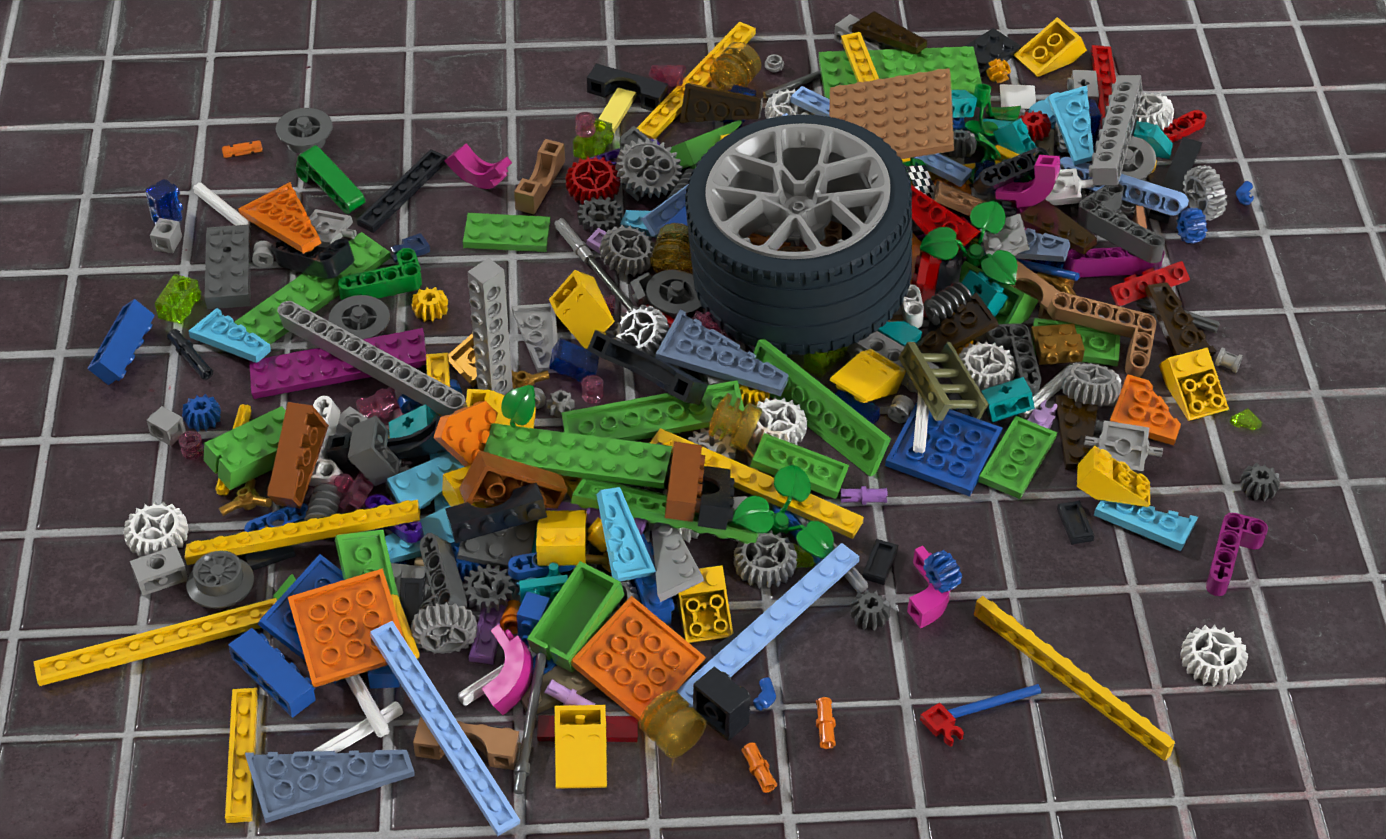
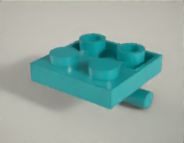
[519,563,568,604]

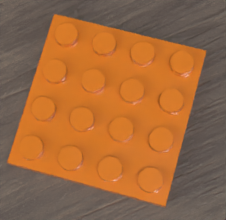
[288,568,405,688]
[571,596,706,727]

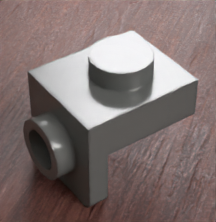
[630,272,653,307]

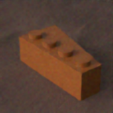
[267,402,329,509]
[665,441,705,522]
[459,450,568,509]

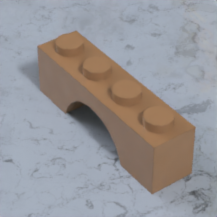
[514,139,565,214]
[1012,260,1065,322]
[413,717,520,770]

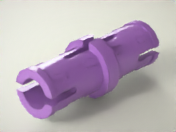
[840,486,887,505]

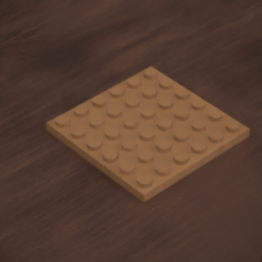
[829,68,954,159]

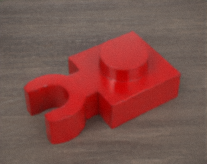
[920,702,964,747]

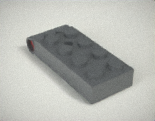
[205,224,251,309]

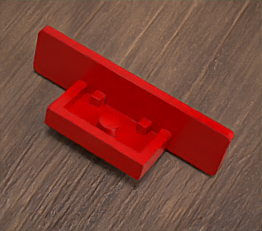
[911,251,942,318]
[1110,261,1190,306]

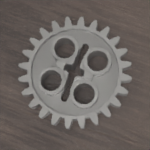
[615,138,682,198]

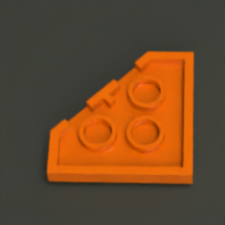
[1110,374,1181,446]
[433,401,498,467]

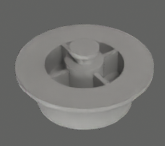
[1121,136,1156,180]

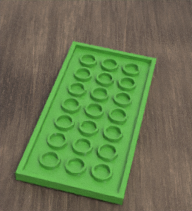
[818,46,982,99]

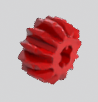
[1019,110,1051,143]

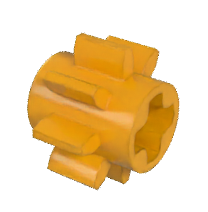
[986,58,1011,83]

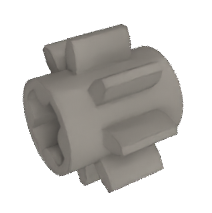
[547,390,575,418]

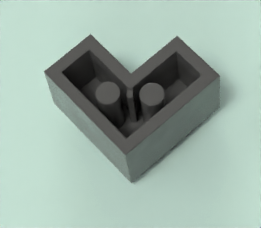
[348,416,400,486]

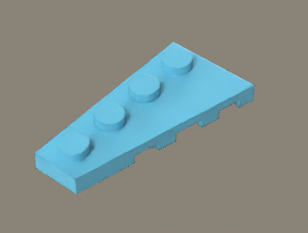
[1094,500,1198,551]

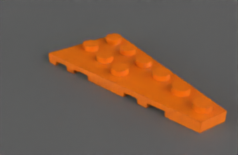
[238,182,321,253]

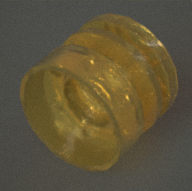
[710,42,761,93]
[650,223,693,273]
[707,393,762,452]
[639,690,706,758]

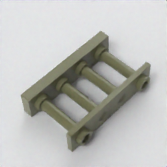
[898,342,989,421]

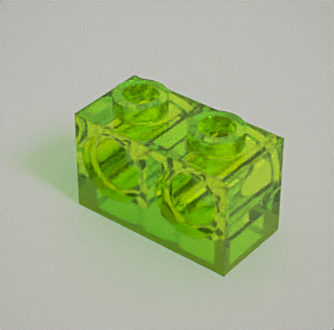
[573,117,614,160]
[155,274,201,324]
[803,346,848,378]

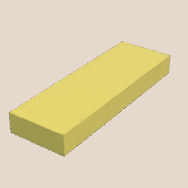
[595,88,636,134]

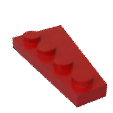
[911,185,981,260]

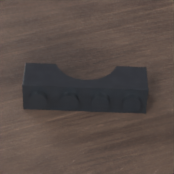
[587,63,668,111]
[698,466,734,530]
[445,482,547,544]

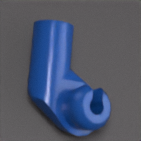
[1236,181,1254,205]
[753,677,776,711]

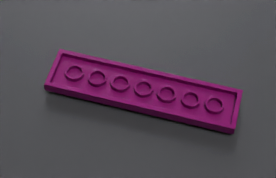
[250,328,427,399]

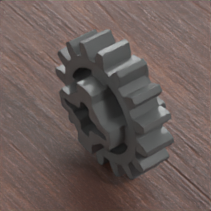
[577,196,623,233]
[463,564,515,613]

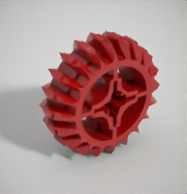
[565,156,621,205]

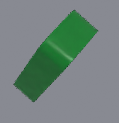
[296,145,365,214]
[338,248,422,300]

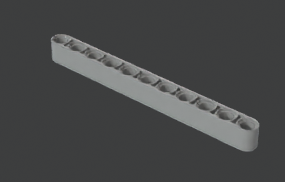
[277,301,467,415]

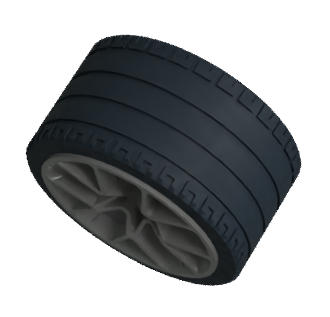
[685,114,912,355]

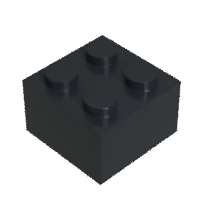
[693,666,751,741]

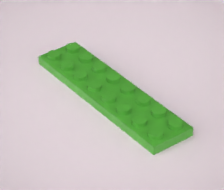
[234,232,391,345]
[753,339,891,477]
[561,380,746,441]
[484,423,673,489]
[571,478,759,544]

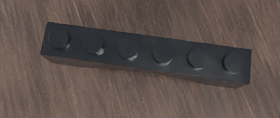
[587,330,708,405]
[326,414,451,470]

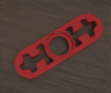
[1163,110,1207,143]

